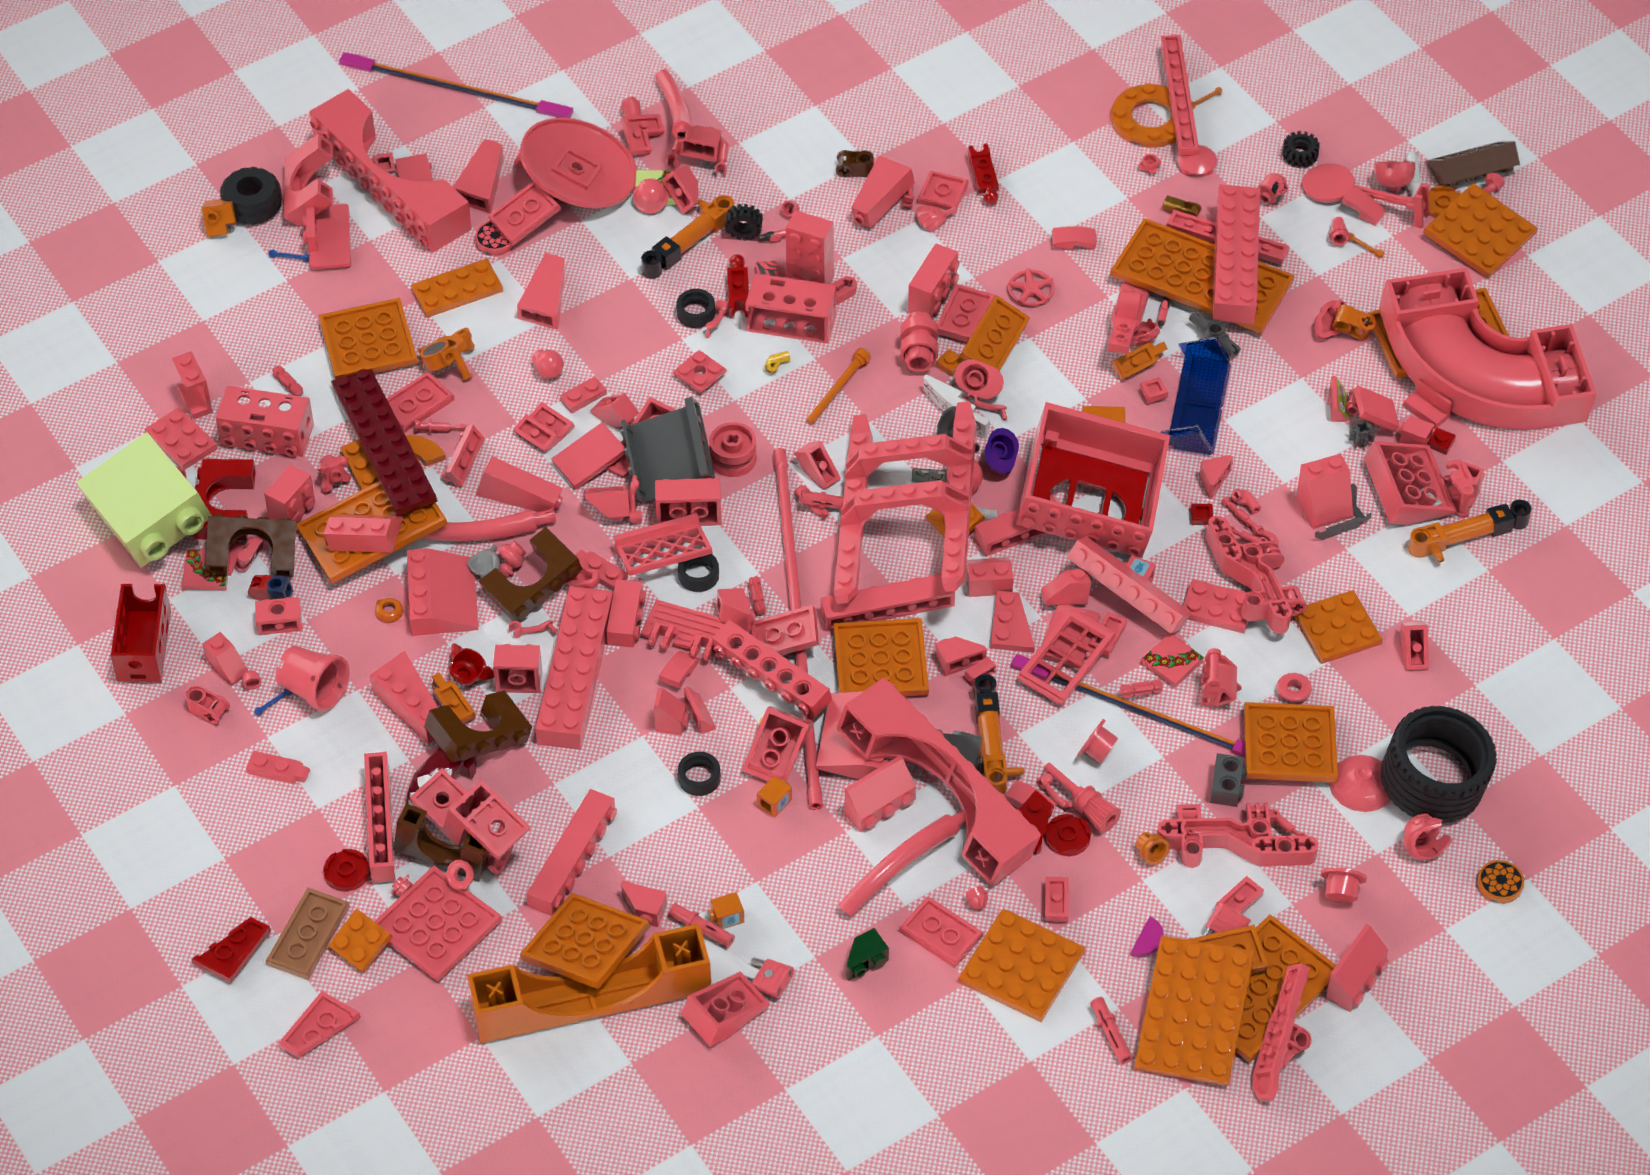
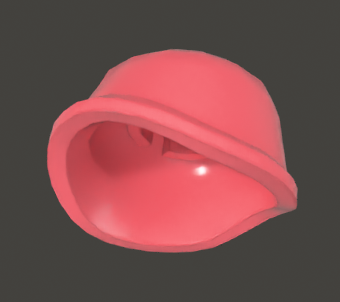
[633,178,669,214]

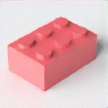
[908,243,960,318]
[655,478,722,526]

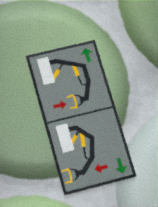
[912,468,946,482]

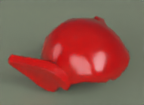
[449,643,494,685]

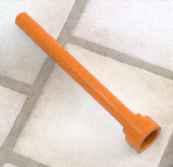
[806,348,871,424]

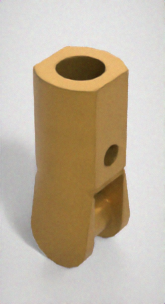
[1163,195,1202,217]

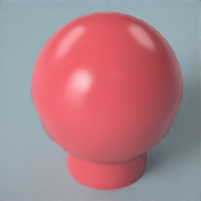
[532,349,564,379]

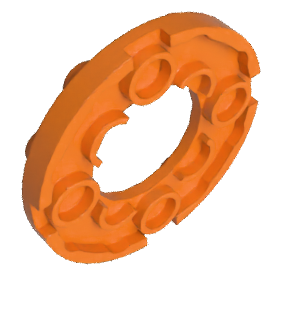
[1111,83,1177,148]

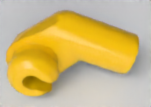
[765,351,791,373]

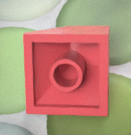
[585,486,630,521]

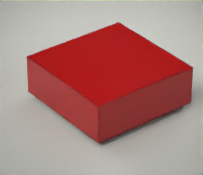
[1190,504,1213,525]

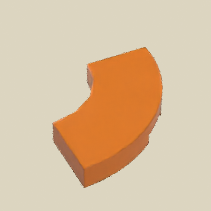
[405,435,446,466]

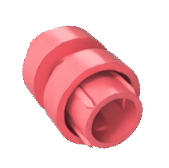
[900,311,938,372]

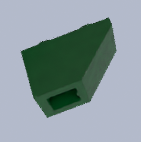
[846,927,889,981]

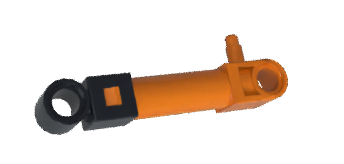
[641,195,734,279]
[1408,499,1532,563]
[974,674,1024,795]

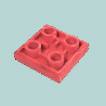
[1354,385,1400,432]

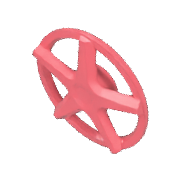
[1008,268,1054,306]

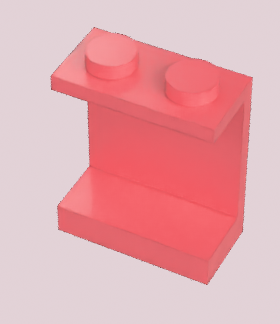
[172,351,213,420]

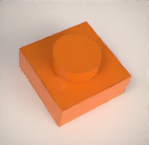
[936,349,965,377]

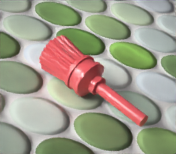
[1044,762,1122,833]

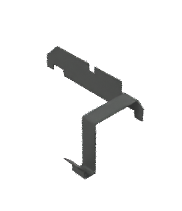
[1315,484,1371,540]

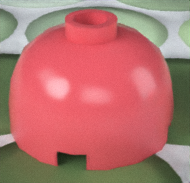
[1375,161,1415,191]

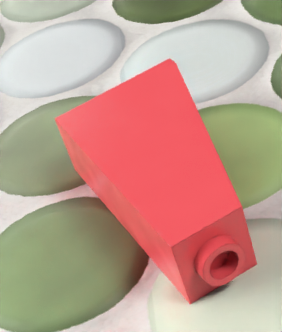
[453,139,504,213]
[851,156,915,229]
[517,253,566,330]
[476,456,563,512]

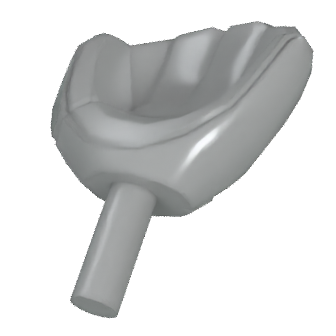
[467,545,500,577]

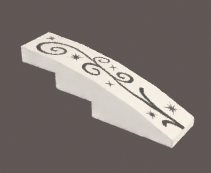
[924,374,990,439]

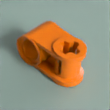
[1333,305,1376,340]

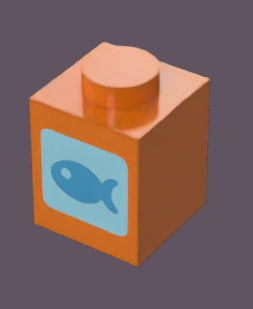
[757,776,792,818]
[707,892,745,929]

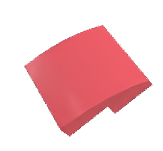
[513,402,575,452]

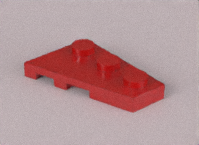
[191,917,271,983]

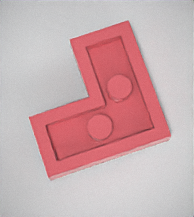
[621,114,665,155]

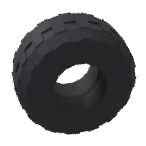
[220,167,282,225]

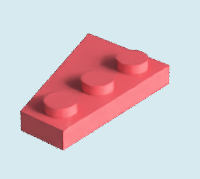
[991,591,1035,653]
[279,991,361,1058]

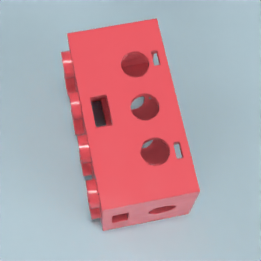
[746,273,836,344]
[215,386,314,457]

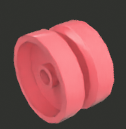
[709,422,757,477]

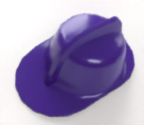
[984,428,1019,474]

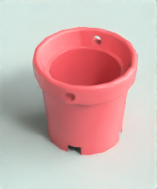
[275,646,350,711]

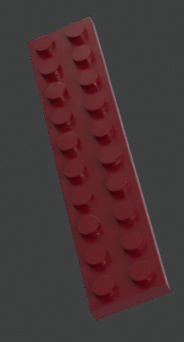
[331,369,438,516]

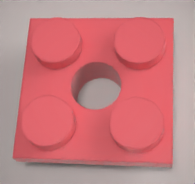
[673,350,727,393]

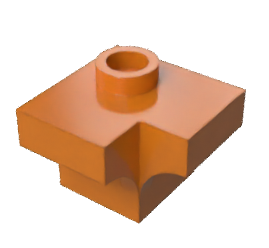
[201,199,236,237]

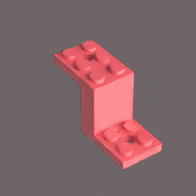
[409,768,531,860]

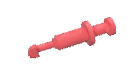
[415,419,466,433]

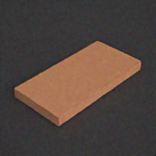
[265,887,350,980]

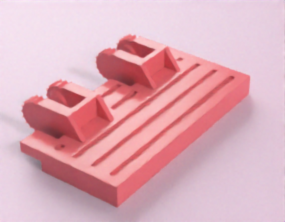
[641,599,725,661]

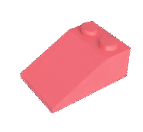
[742,706,812,782]
[681,971,770,1047]

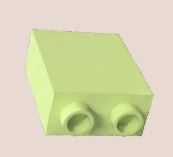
[76,432,212,568]

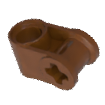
[835,150,874,177]

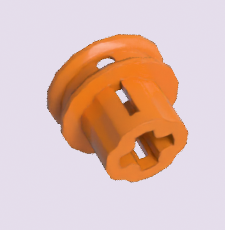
[1136,832,1170,865]

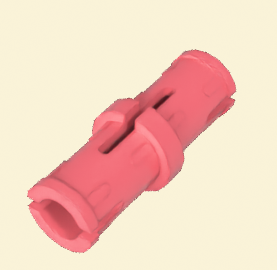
[799,490,844,510]

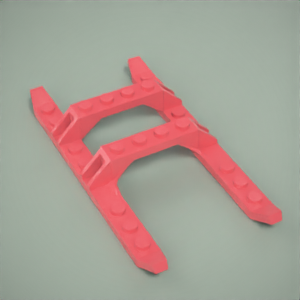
[834,401,977,604]

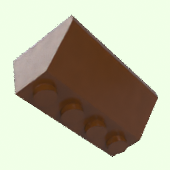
[1426,141,1520,187]

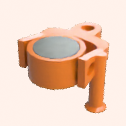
[418,328,475,380]

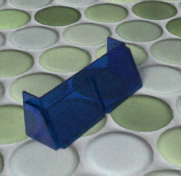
[1161,337,1231,455]

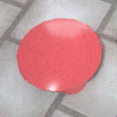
[1177,145,1217,175]

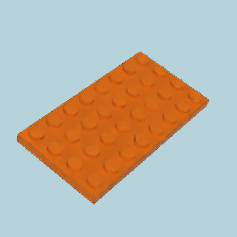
[1110,218,1295,334]

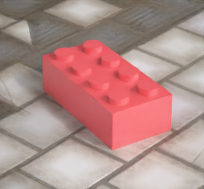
[785,210,834,284]

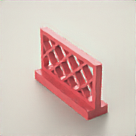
[613,513,713,576]

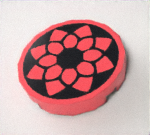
[475,221,513,255]

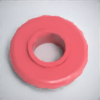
[1276,673,1312,702]

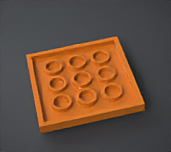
[1423,183,1538,279]
[319,298,418,379]
[833,618,929,696]
[1243,702,1338,783]
[520,893,650,989]
[958,908,1086,1022]

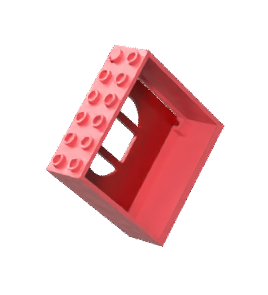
[1016,402,1170,558]

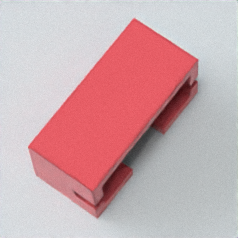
[965,656,996,687]

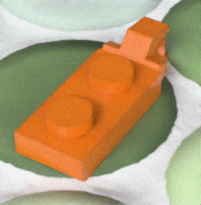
[1111,342,1167,380]
[432,672,476,724]

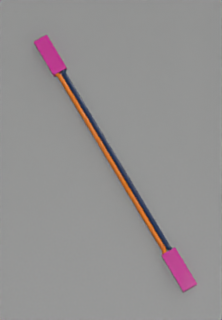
[339,52,574,118]
[1010,653,1245,758]

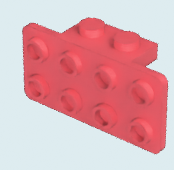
[303,204,351,269]

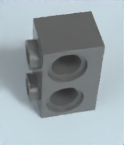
[1210,753,1246,807]

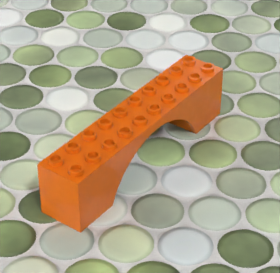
[467,923,711,1044]

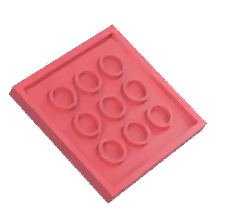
[374,865,502,982]

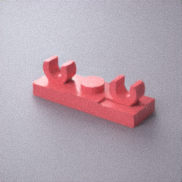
[441,424,485,487]

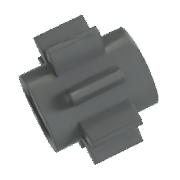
[1349,421,1375,447]

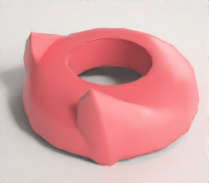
[446,860,474,890]

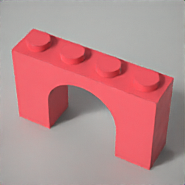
[284,134,333,227]

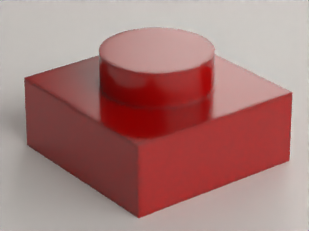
[1427,427,1456,455]

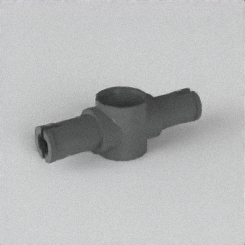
[1189,310,1241,358]

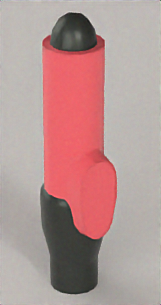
[758,229,786,242]
[1157,297,1170,326]

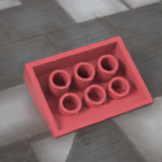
[1363,441,1457,525]
[407,548,478,636]
[815,692,888,779]

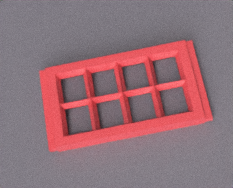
[1017,607,1116,706]

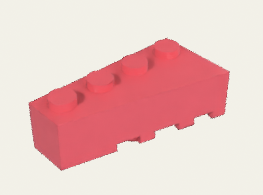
[370,651,438,744]

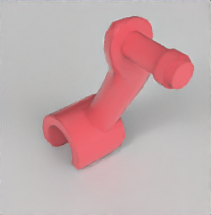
[901,186,915,208]
[705,300,729,338]
[966,393,1007,420]
[628,475,642,523]
[795,485,829,517]
[509,620,558,638]
[1037,773,1073,810]

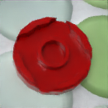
[1045,814,1091,856]
[323,849,370,892]

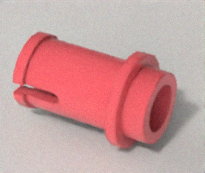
[1345,388,1359,415]

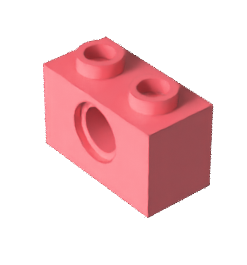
[255,597,303,635]

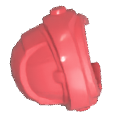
[1403,813,1452,860]

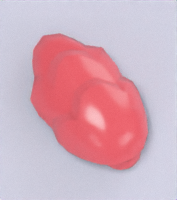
[1315,300,1346,339]
[566,568,600,589]

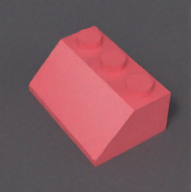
[324,514,403,553]
[844,755,916,832]
[1326,924,1389,1012]

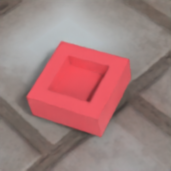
[1140,377,1168,403]

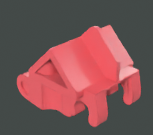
[1444,459,1485,518]
[1200,648,1242,706]

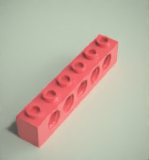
[712,620,832,718]

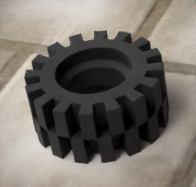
[1282,131,1320,168]
[725,204,763,241]

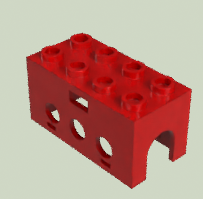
[110,584,171,682]

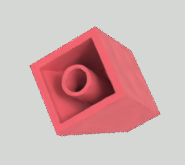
[1296,453,1353,529]

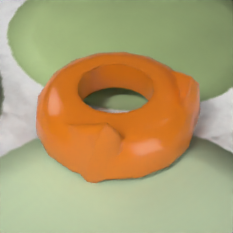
[375,598,403,623]

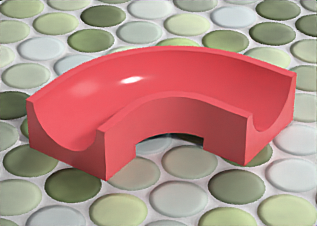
[1379,268,1597,430]

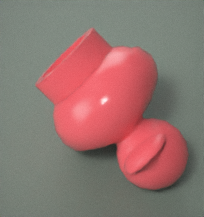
[498,541,527,577]

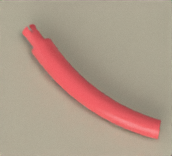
[655,69,692,142]
[422,508,556,541]
[838,810,966,917]

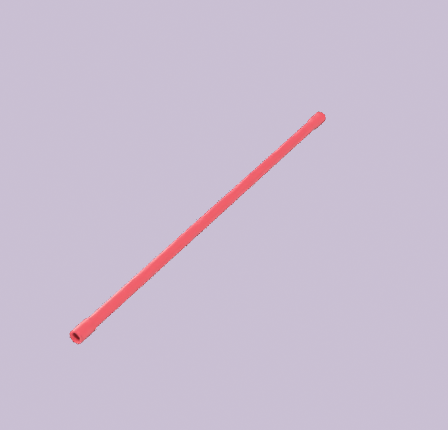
[773,448,823,810]

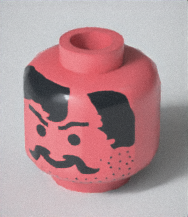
[1258,173,1288,203]

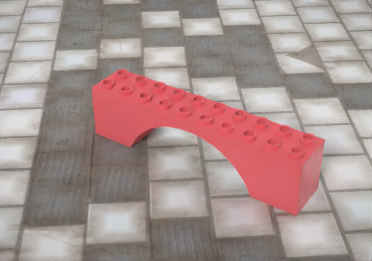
[309,89,472,253]
[836,677,1041,887]

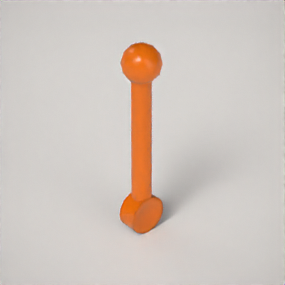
[1191,87,1223,109]
[1349,233,1384,258]

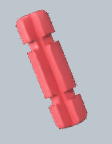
[272,365,303,396]
[749,576,766,616]
[1120,679,1163,698]

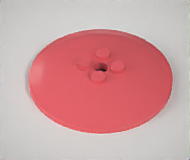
[520,118,637,208]

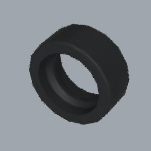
[676,288,716,328]
[678,554,719,592]
[678,752,721,796]

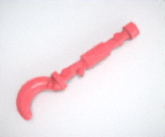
[1221,496,1279,544]

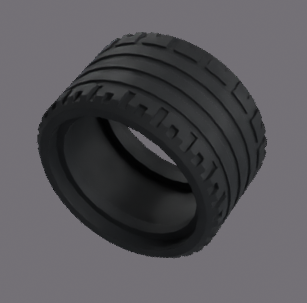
[1380,706,1497,824]

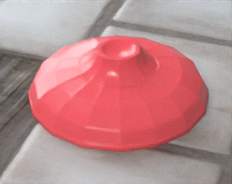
[1329,755,1391,812]

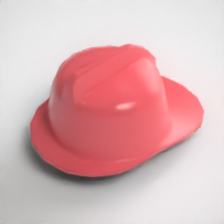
[955,359,1004,399]

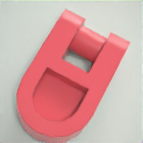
[236,535,265,572]

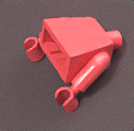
[666,125,729,177]

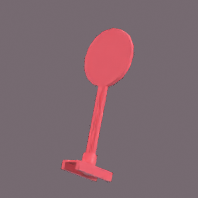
[1302,163,1430,228]

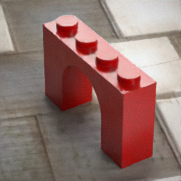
[194,459,256,540]

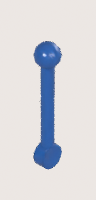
[268,249,309,262]
[254,688,293,716]

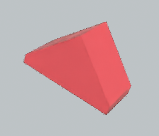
[1199,455,1233,499]

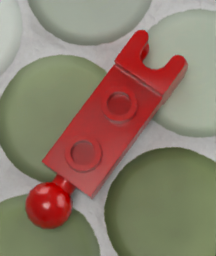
[968,143,999,205]
[727,254,750,318]

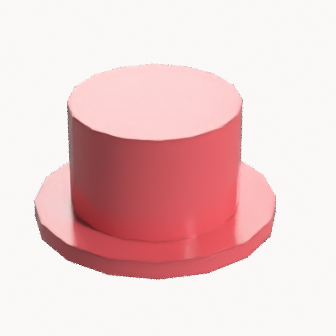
[1077,719,1118,763]
[1320,868,1367,902]

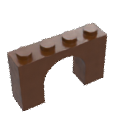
[205,514,296,577]
[479,527,582,621]
[424,690,532,763]
[394,803,489,882]

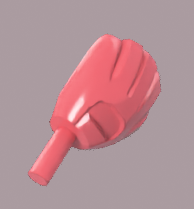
[916,205,957,232]

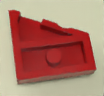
[1018,790,1054,853]

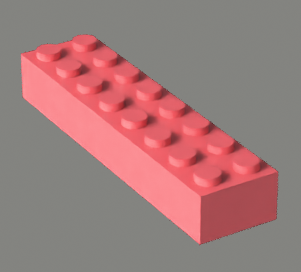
[1212,184,1260,324]
[535,586,613,750]

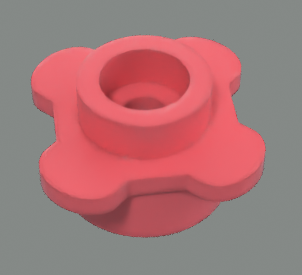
[1138,154,1162,174]
[391,875,413,897]

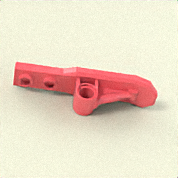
[1108,282,1150,354]
[1253,963,1312,1102]

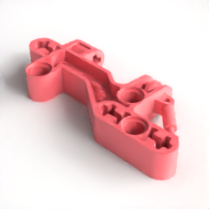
[1205,516,1307,634]
[1157,803,1319,868]

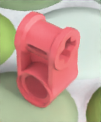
[186,686,230,724]

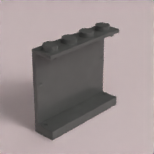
[621,397,715,504]

